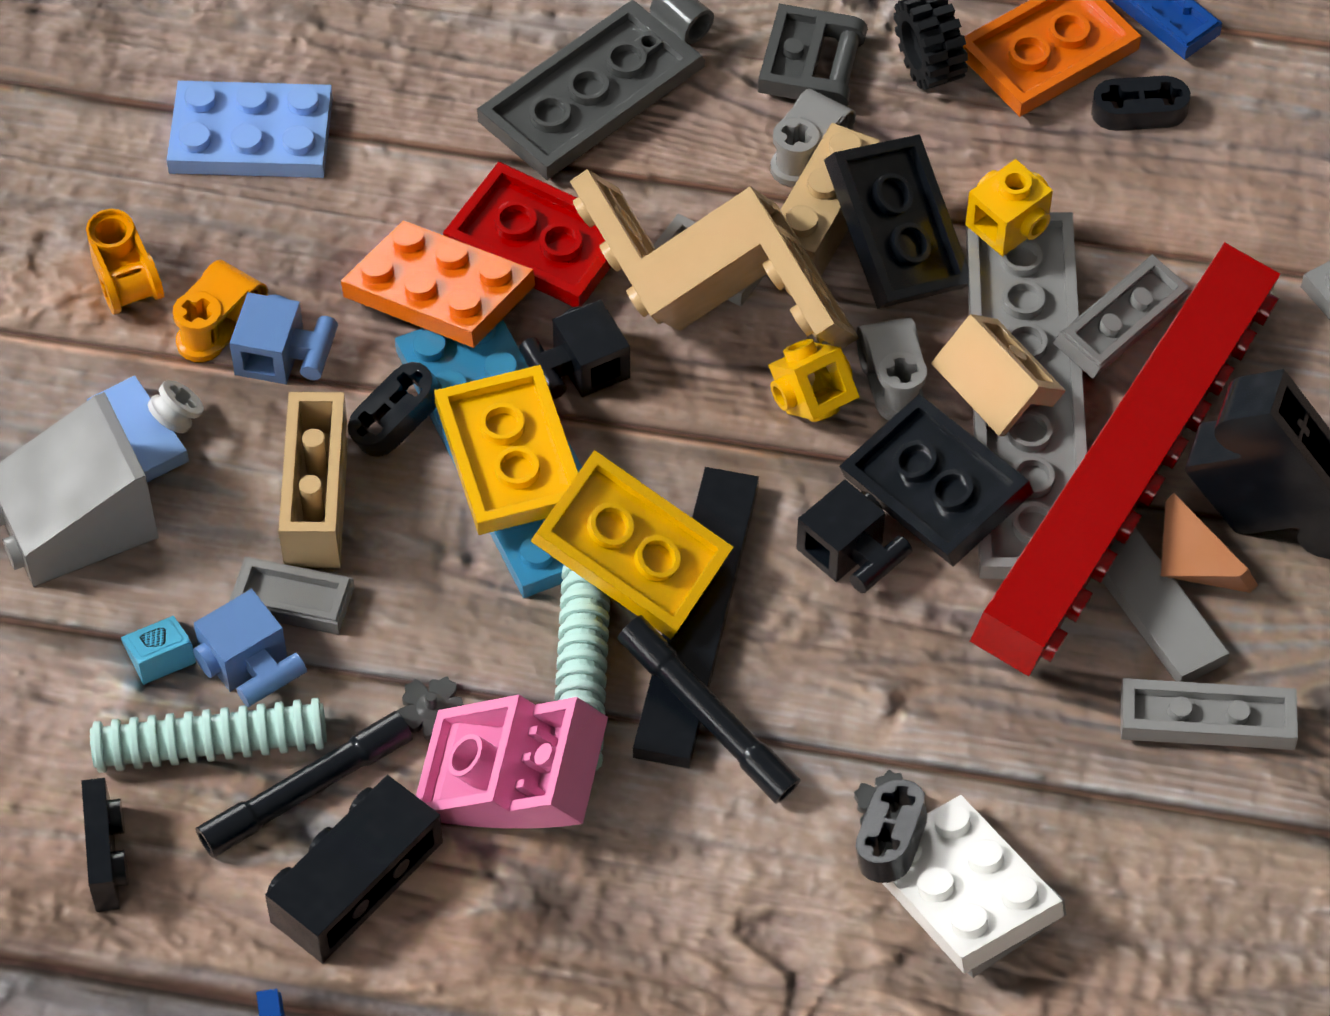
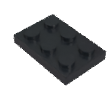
[824,134,969,309]
[839,394,1034,567]

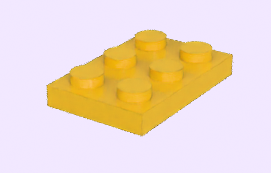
[434,365,578,535]
[531,450,733,639]

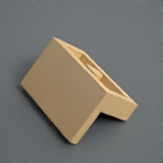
[931,314,1066,437]

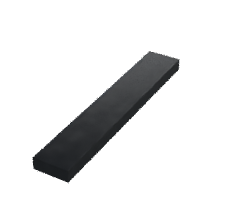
[633,467,759,769]

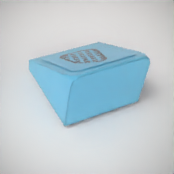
[121,616,196,685]

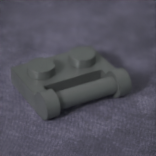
[758,3,868,107]

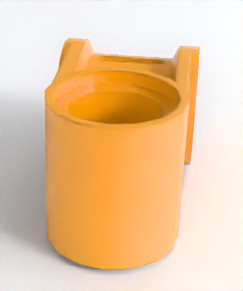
[86,209,165,315]
[173,259,268,362]

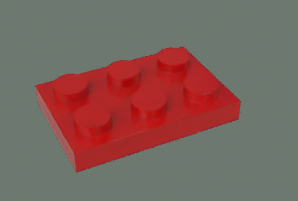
[443,161,611,307]

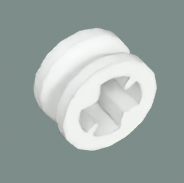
[147,380,204,433]

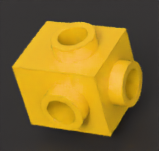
[965,159,1053,257]
[768,339,860,422]

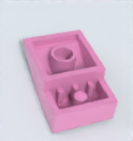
[416,695,608,829]

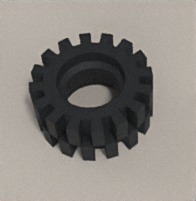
[894,0,968,90]

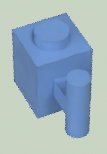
[229,292,338,385]
[193,588,307,707]

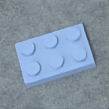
[167,81,333,178]

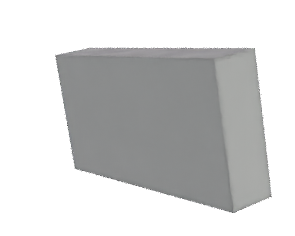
[229,556,354,635]

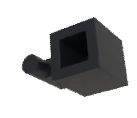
[519,299,630,399]
[796,479,913,593]

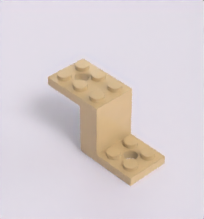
[570,169,859,349]

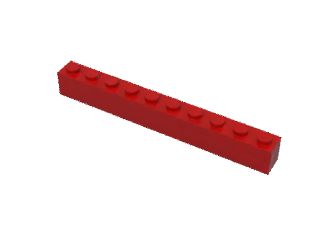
[969,242,1281,676]

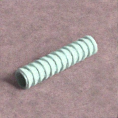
[554,565,611,770]
[90,697,327,773]

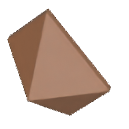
[1161,493,1258,593]

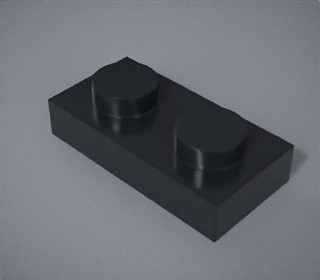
[81,777,129,912]

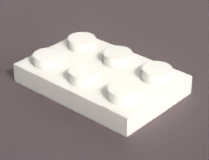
[881,795,1064,974]

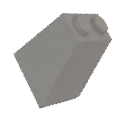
[0,392,159,587]

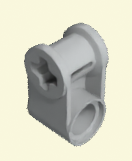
[770,88,856,187]
[856,318,927,421]

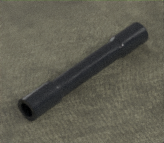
[617,615,801,804]
[195,711,413,858]

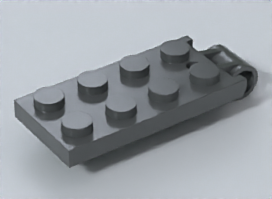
[477,0,714,180]

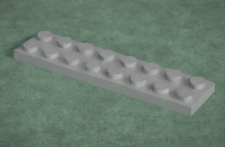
[966,212,1092,580]

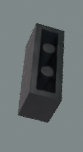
[265,774,443,964]

